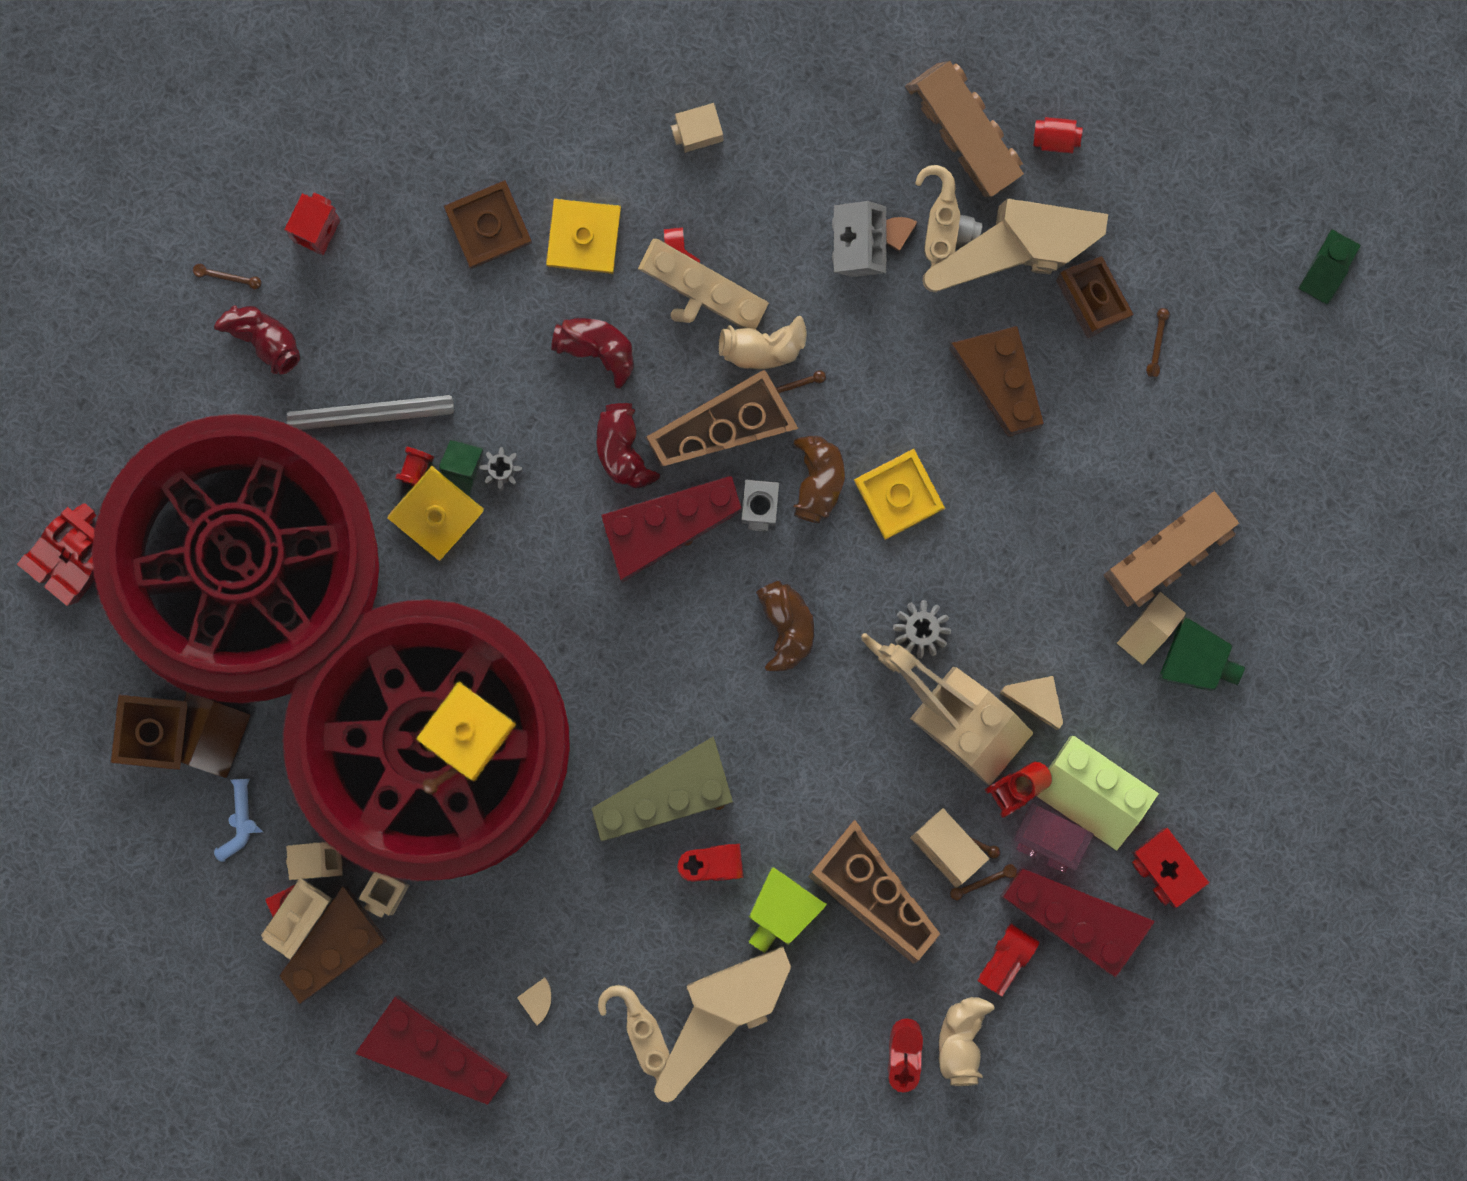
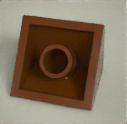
[1056,256,1134,339]
[181,692,251,779]
[111,695,188,770]

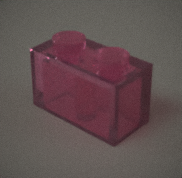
[1012,803,1094,874]

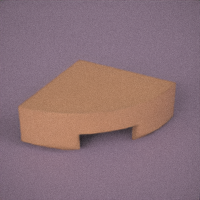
[886,217,917,252]

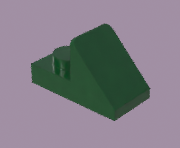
[1298,229,1361,305]
[439,440,483,497]

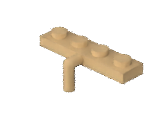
[638,239,769,330]

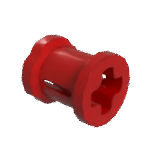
[395,447,434,486]

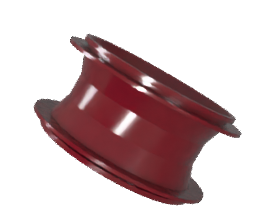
[92,414,379,703]
[283,599,570,881]

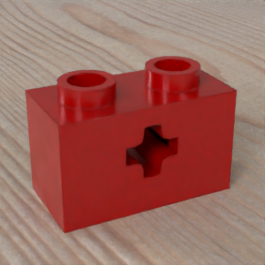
[284,193,340,256]
[1131,828,1209,908]

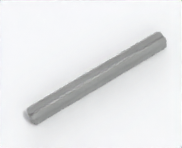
[287,395,454,430]

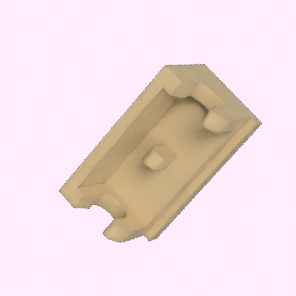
[910,808,989,887]
[261,878,332,959]

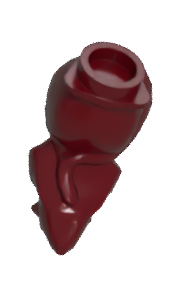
[214,305,300,375]
[551,318,634,389]
[596,403,660,488]

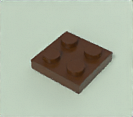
[444,180,532,269]

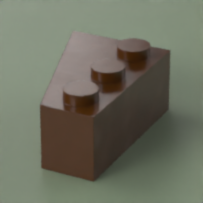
[949,326,1044,437]
[279,886,387,1004]

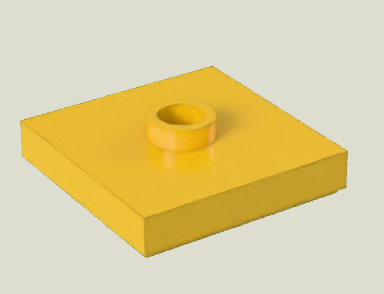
[546,199,621,274]
[854,449,945,540]
[388,466,484,561]
[417,682,516,781]

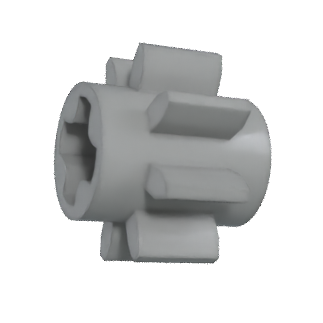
[480,447,523,491]

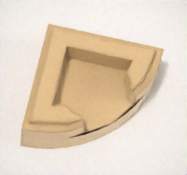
[517,977,551,1025]

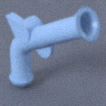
[214,779,263,862]

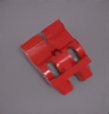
[17,503,96,606]

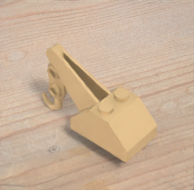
[915,165,1108,292]
[861,633,1033,785]
[598,946,791,1102]

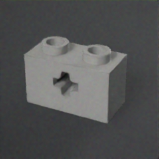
[832,201,886,277]

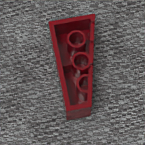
[601,476,741,583]
[1000,868,1155,977]
[355,995,510,1105]

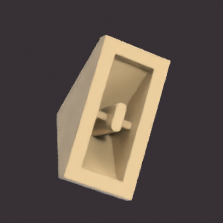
[1117,592,1186,665]
[1000,676,1063,730]

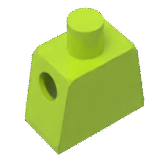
[748,867,827,953]

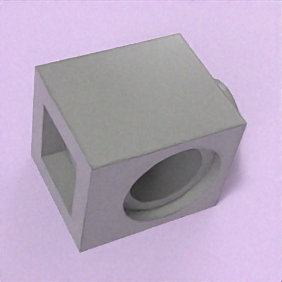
[742,480,779,531]

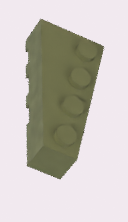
[591,736,733,842]

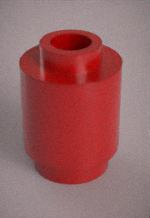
[1033,117,1083,154]

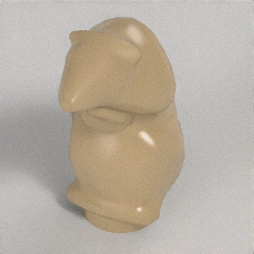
[719,316,807,369]
[939,997,994,1086]

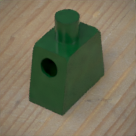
[1158,617,1245,691]

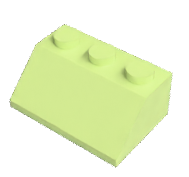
[1037,736,1159,851]

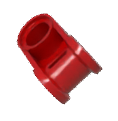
[984,762,1052,818]
[677,844,744,882]

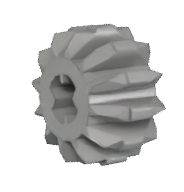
[893,600,951,659]

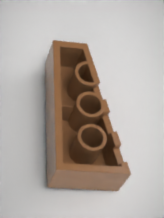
[905,61,1024,197]
[1103,491,1239,607]

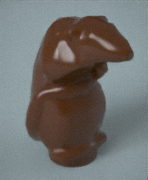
[793,436,845,524]
[756,580,814,671]

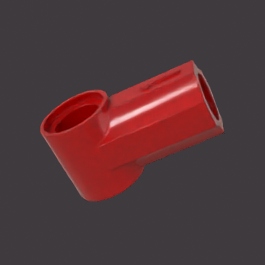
[977,923,1040,997]

